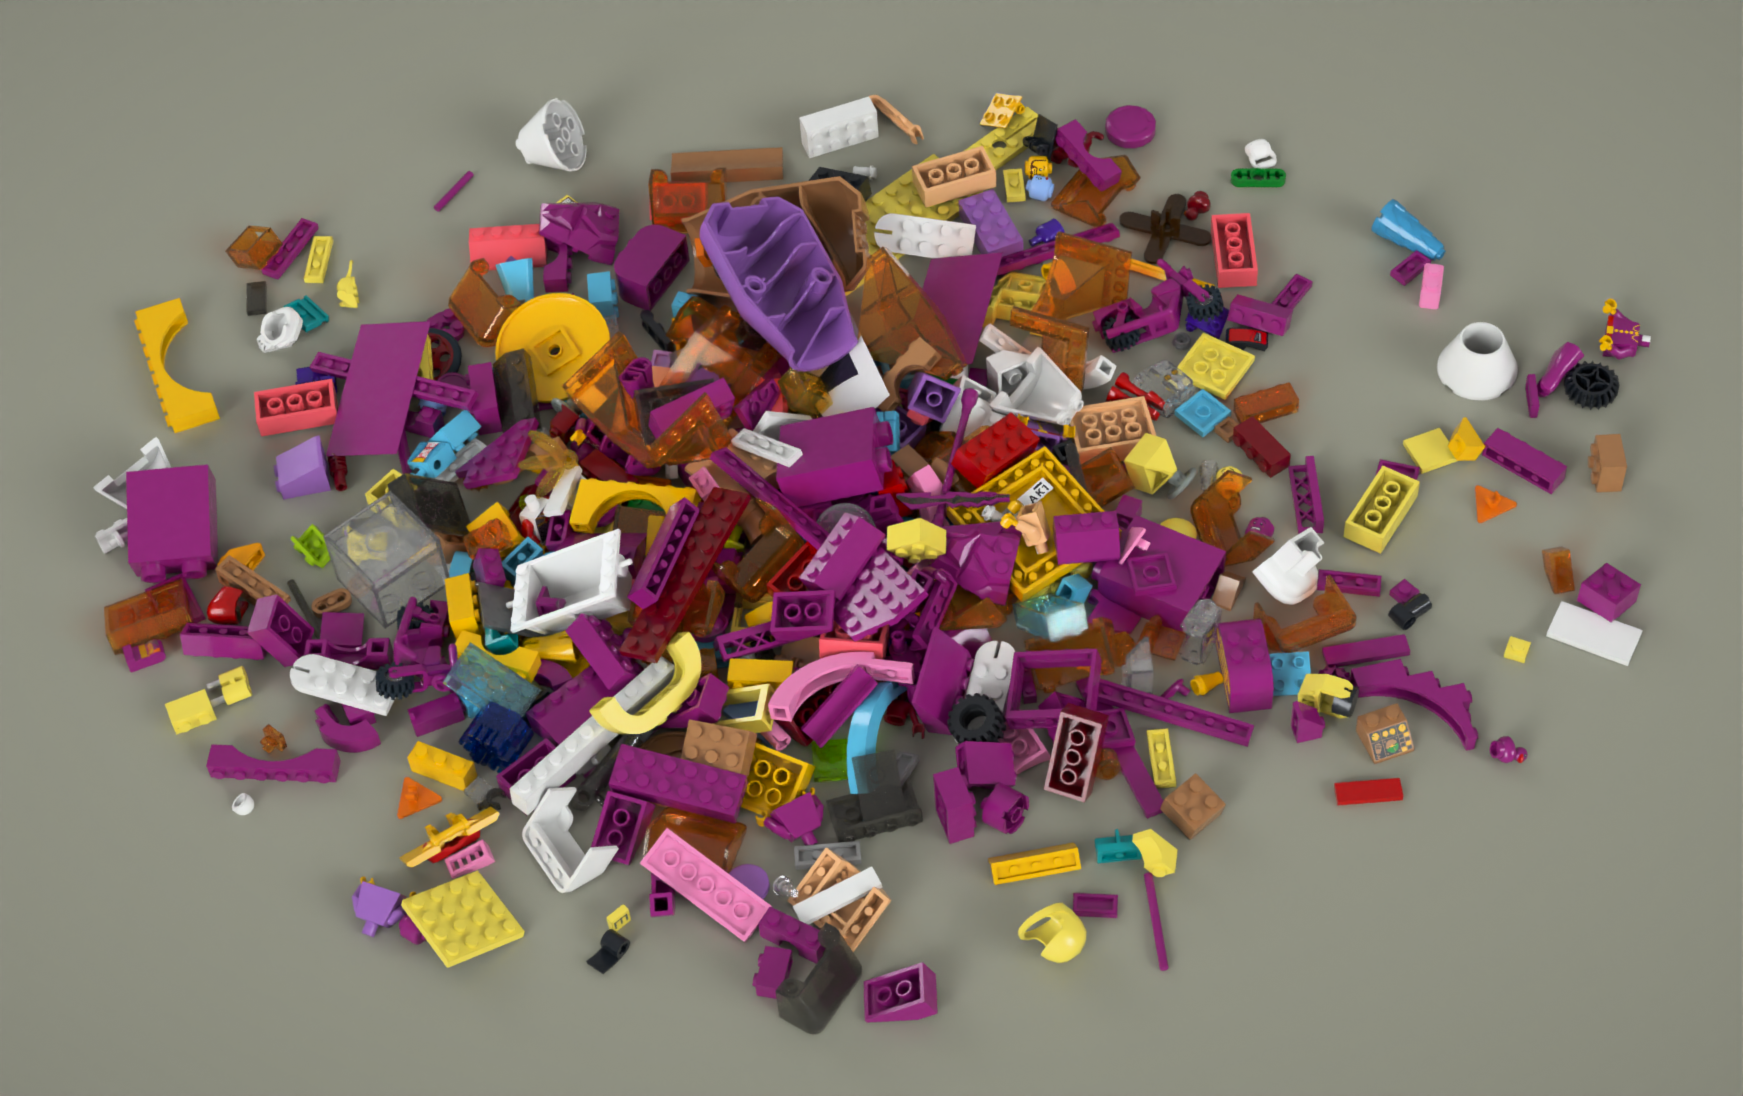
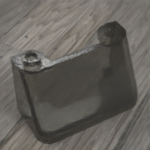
[775,922,862,1035]

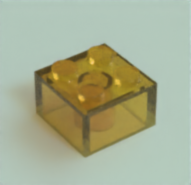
[778,367,833,419]

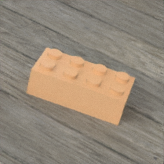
[912,146,996,208]

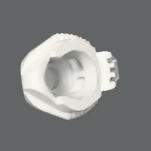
[257,307,303,353]

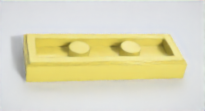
[304,236,333,283]
[1146,728,1176,789]

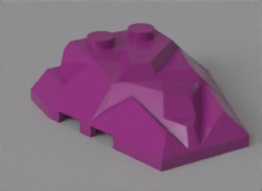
[539,202,619,265]
[928,521,1022,606]

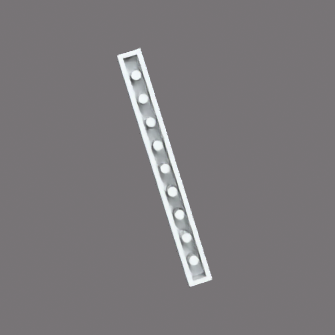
[510,656,674,815]

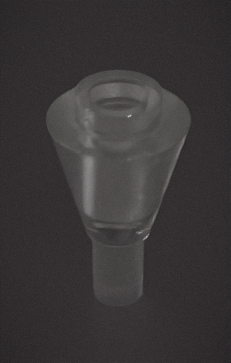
[773,876,799,898]

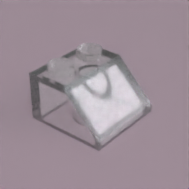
[1121,637,1154,694]

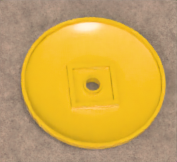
[495,293,611,403]

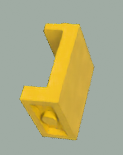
[466,502,525,562]

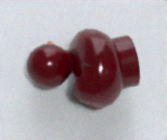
[1184,191,1211,221]

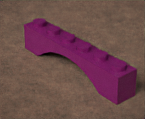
[206,744,341,783]

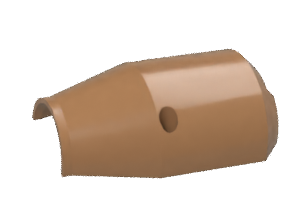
[682,176,873,298]

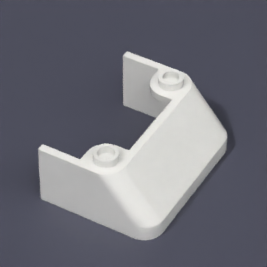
[522,787,619,893]

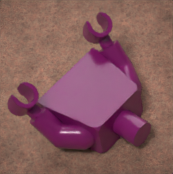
[904,566,952,628]

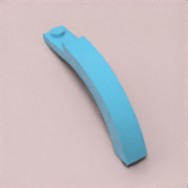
[847,681,907,794]

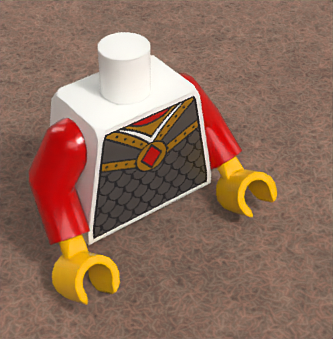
[519,495,550,554]

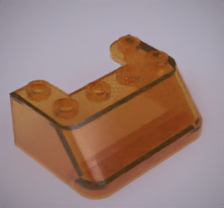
[1253,575,1356,653]

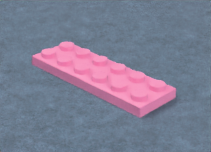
[640,828,772,943]

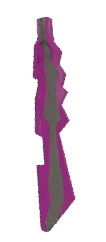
[896,491,1010,510]

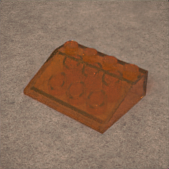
[104,578,194,655]

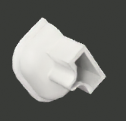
[1252,527,1324,605]

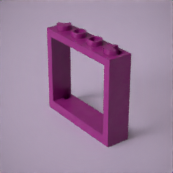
[1005,648,1102,729]

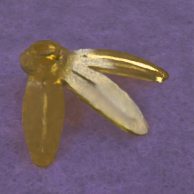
[518,430,578,499]

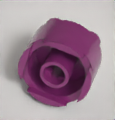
[980,782,1029,834]

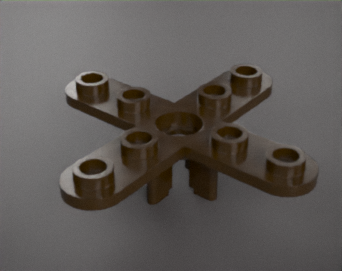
[1119,194,1211,264]

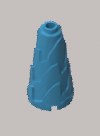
[1371,199,1446,261]

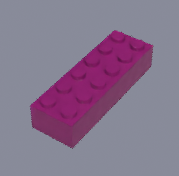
[609,744,748,824]

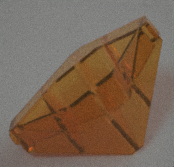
[857,247,967,380]

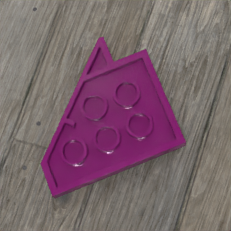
[455,418,539,489]

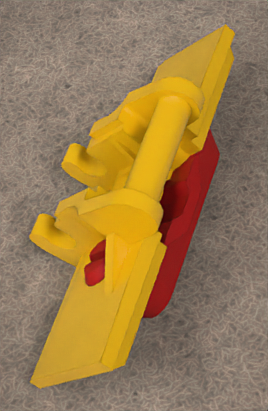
[399,807,500,867]

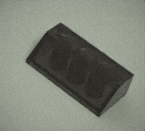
[492,348,542,433]

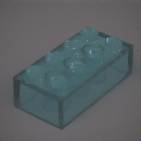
[1012,593,1089,642]
[442,642,541,731]

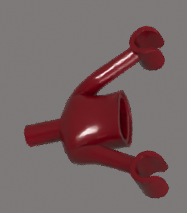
[884,690,925,739]

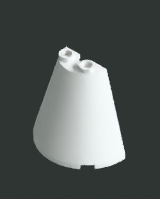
[989,347,1084,426]
[93,437,171,509]

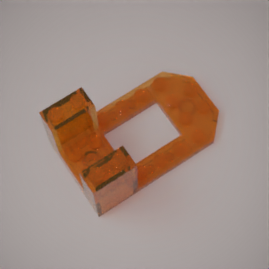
[658,305,783,433]

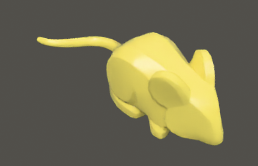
[337,260,359,308]

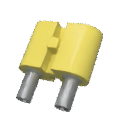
[206,666,252,707]

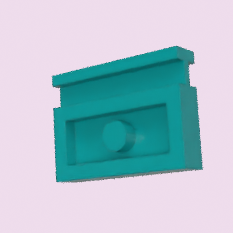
[283,295,329,332]

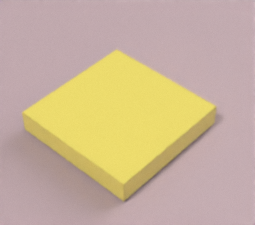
[1403,428,1457,474]

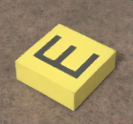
[607,904,631,932]

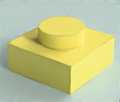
[1504,636,1531,663]

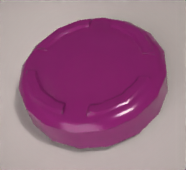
[1105,105,1156,148]

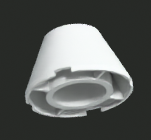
[1437,322,1518,400]

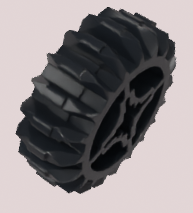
[1564,361,1620,410]

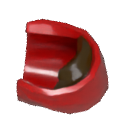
[207,586,249,625]

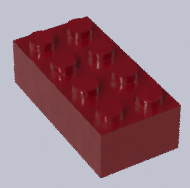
[1044,703,1109,803]

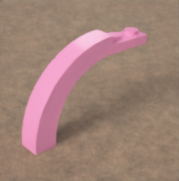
[768,652,915,722]

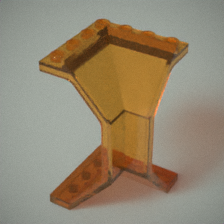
[1010,231,1132,392]
[562,331,733,469]

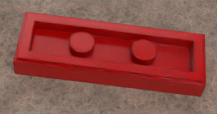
[1334,778,1403,806]

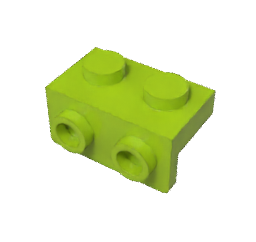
[290,524,339,568]

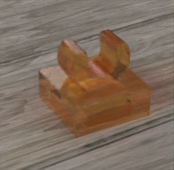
[260,724,287,754]

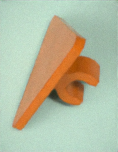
[1475,485,1517,523]
[397,777,442,819]

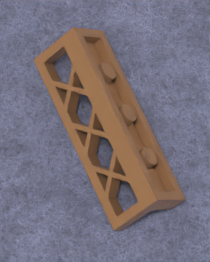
[215,555,291,606]

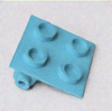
[1269,652,1311,696]

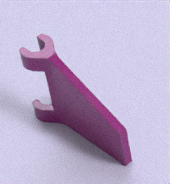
[1071,589,1141,634]

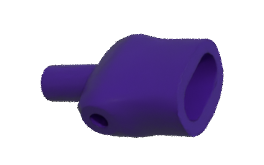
[1029,218,1065,247]

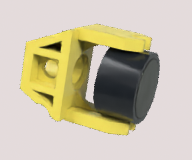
[1298,674,1359,719]

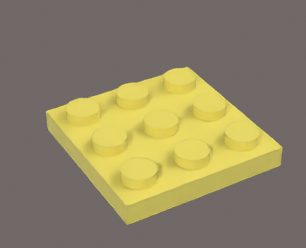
[1174,333,1255,400]

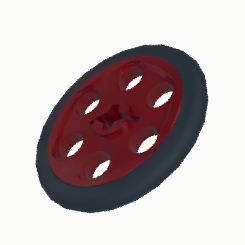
[428,328,462,381]

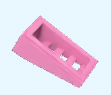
[444,839,495,879]

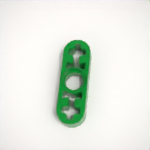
[1231,168,1286,188]

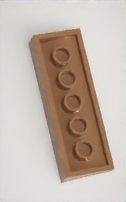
[670,147,783,184]

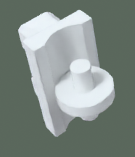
[95,518,128,554]

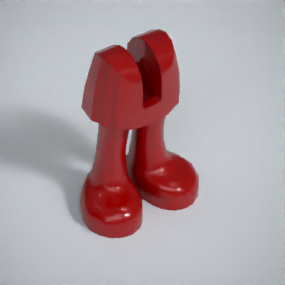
[1105,372,1167,421]

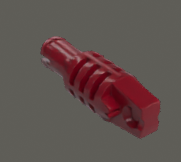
[327,453,348,491]

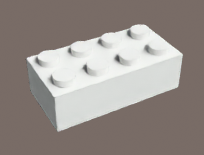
[799,97,879,158]

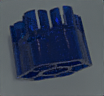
[458,702,534,773]

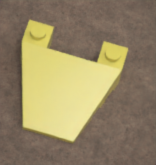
[983,272,1055,337]

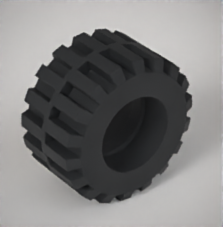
[947,693,1006,744]

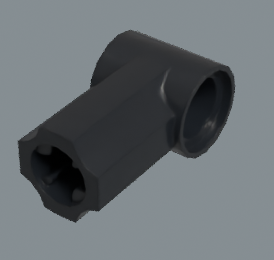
[1388,593,1432,630]

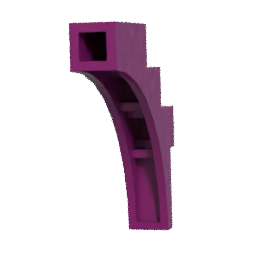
[1350,659,1478,751]

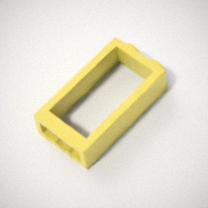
[712,684,775,733]

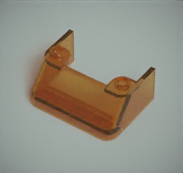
[1190,470,1275,567]
[711,498,805,603]

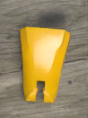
[522,630,580,662]

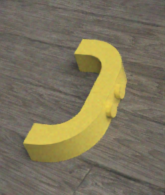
[589,632,701,734]

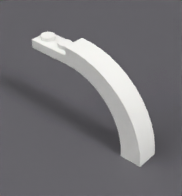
[979,323,1117,390]

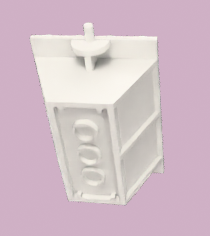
[506,528,633,636]

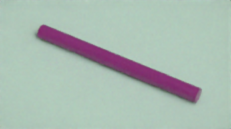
[1144,872,1169,971]

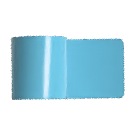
[448,551,476,578]

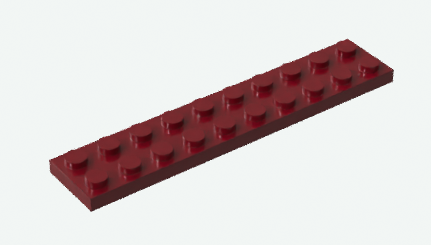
[619,487,751,663]

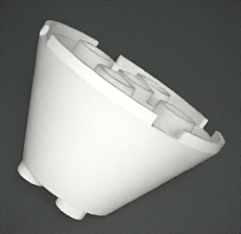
[516,98,587,172]

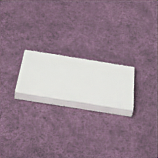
[1546,601,1643,666]

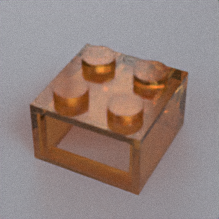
[225,225,283,270]
[1076,447,1135,508]

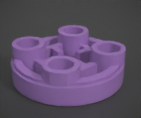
[729,864,770,899]

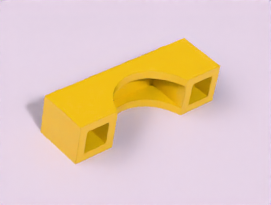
[455,630,541,684]

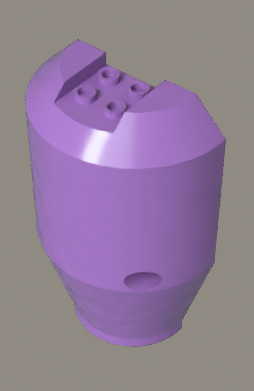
[700,197,858,372]

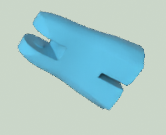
[495,258,534,313]

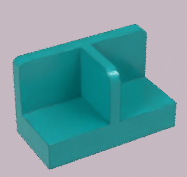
[485,628,519,655]
[1095,829,1142,863]

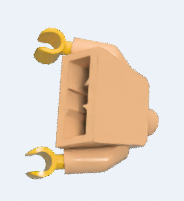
[1000,500,1051,554]

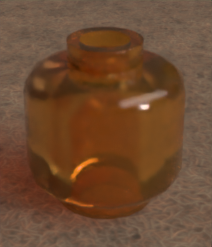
[1096,748,1121,780]

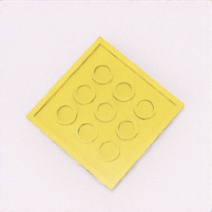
[401,870,525,968]

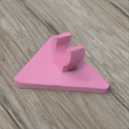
[1119,527,1151,565]

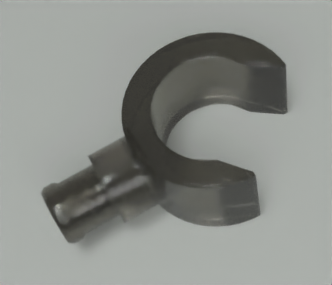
[477,788,506,811]

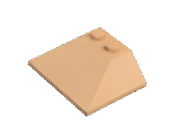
[787,847,891,954]

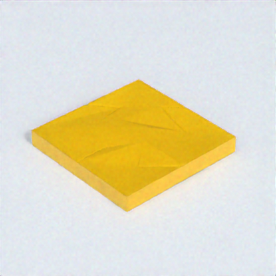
[946,446,1122,602]

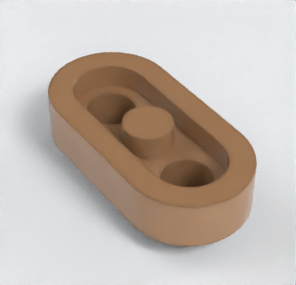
[311,588,352,618]

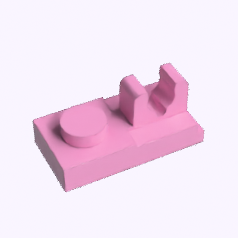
[688,466,720,501]

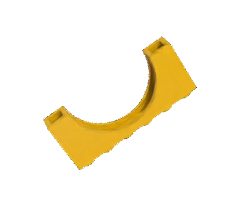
[569,478,701,533]

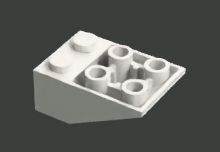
[940,375,996,444]

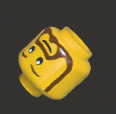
[1025,156,1052,180]

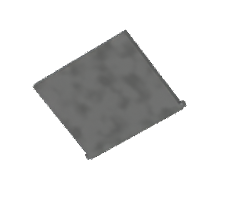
[475,582,547,637]

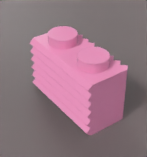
[1419,263,1444,309]

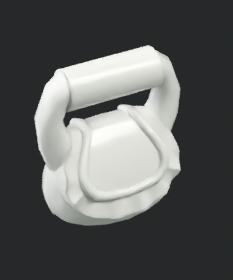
[1245,139,1277,169]

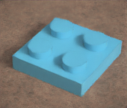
[1174,389,1231,437]

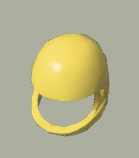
[1018,903,1087,963]

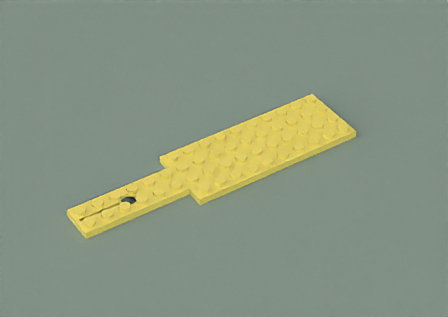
[845,107,1038,296]

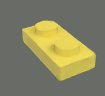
[1003,168,1026,203]

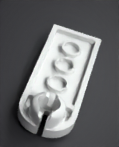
[874,213,976,258]
[955,641,1016,743]
[290,654,397,716]

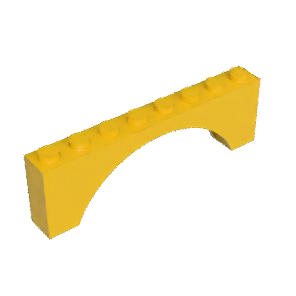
[134,298,220,433]

